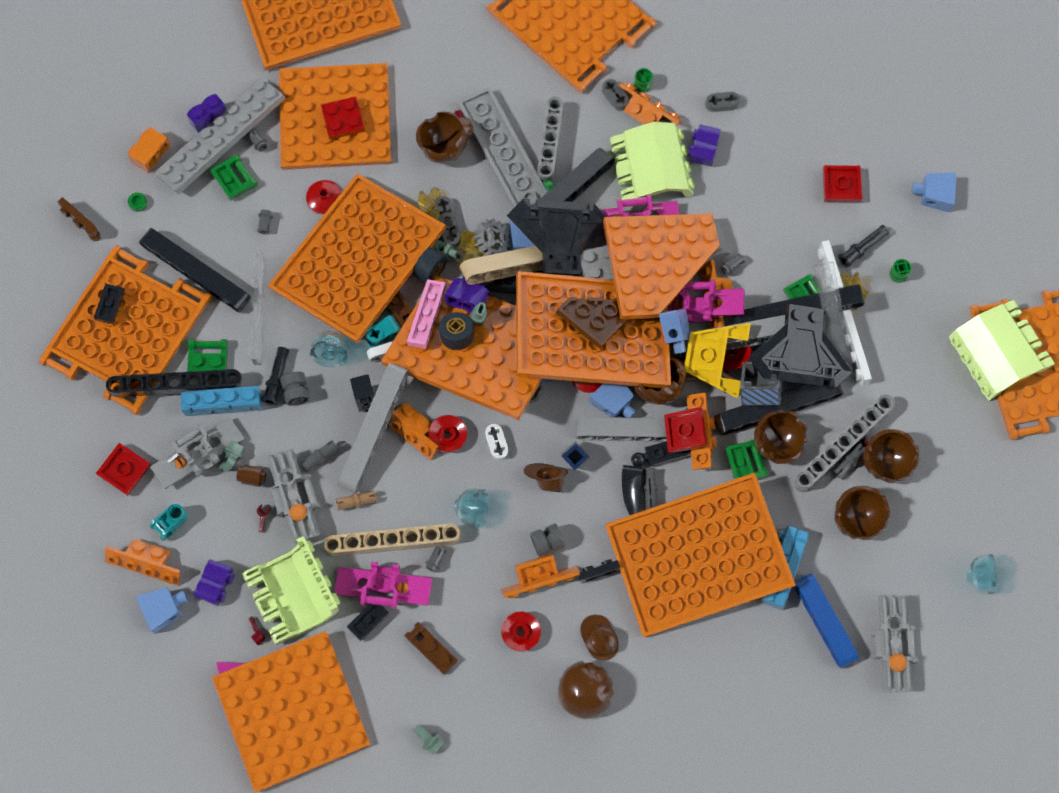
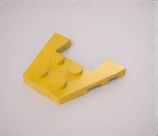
[684,323,751,398]

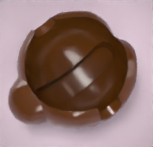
[416,111,474,164]

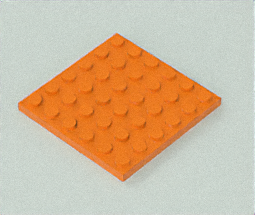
[279,63,391,170]
[212,631,371,793]

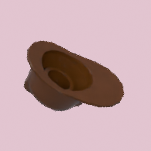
[524,463,568,492]
[580,614,619,661]

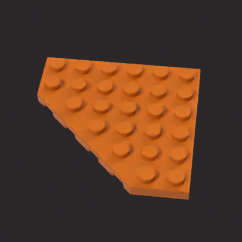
[603,213,720,320]

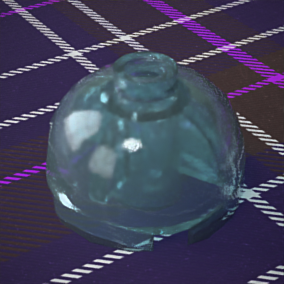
[310,331,349,367]
[454,488,489,528]
[966,554,999,594]

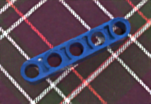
[794,573,859,669]

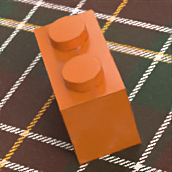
[127,127,171,173]

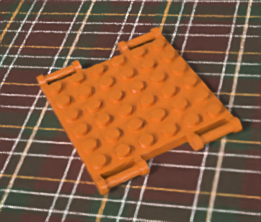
[486,0,657,93]
[39,245,213,415]
[970,290,1059,440]

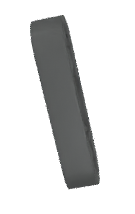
[435,196,460,248]

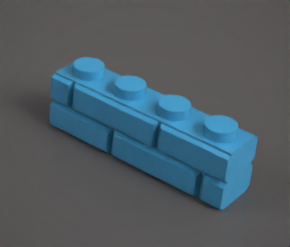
[181,386,262,416]
[760,526,809,610]

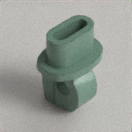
[434,240,461,262]
[470,302,487,326]
[219,441,245,471]
[413,725,444,754]

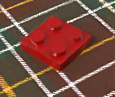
[321,96,365,140]
[823,165,862,202]
[664,407,708,453]
[95,442,151,496]

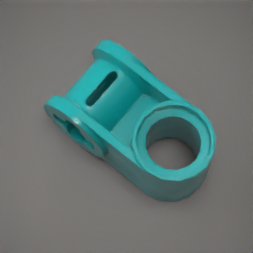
[366,315,401,348]
[149,504,188,541]

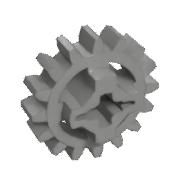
[473,218,512,256]

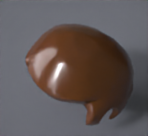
[633,357,686,405]
[754,410,808,464]
[863,429,919,483]
[834,485,891,540]
[558,661,614,719]

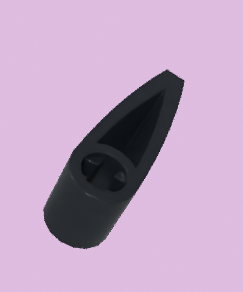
[622,465,643,515]

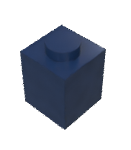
[561,441,589,470]

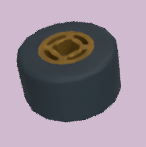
[413,247,447,283]
[439,312,475,350]

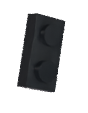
[94,283,125,325]
[579,559,620,584]
[346,604,390,641]

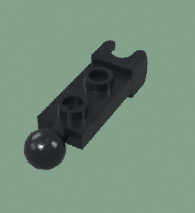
[631,441,691,467]

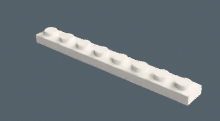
[818,240,872,386]

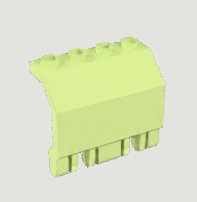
[610,122,695,200]
[949,300,1055,401]
[242,536,340,645]

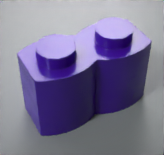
[187,94,226,133]
[688,124,721,167]
[445,278,489,313]
[193,559,235,606]

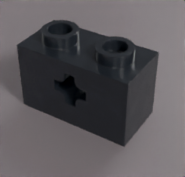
[350,374,375,412]

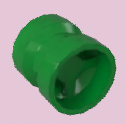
[634,68,653,92]
[889,259,912,283]

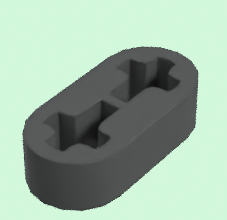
[602,79,629,111]
[705,92,740,112]

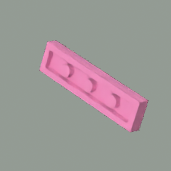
[407,279,446,349]

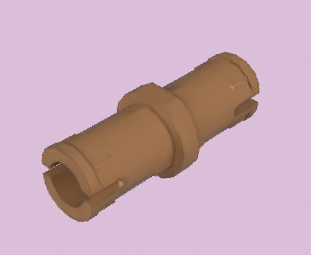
[336,490,377,511]

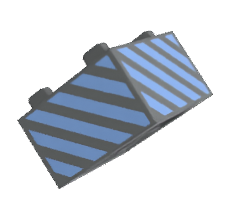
[740,362,782,405]

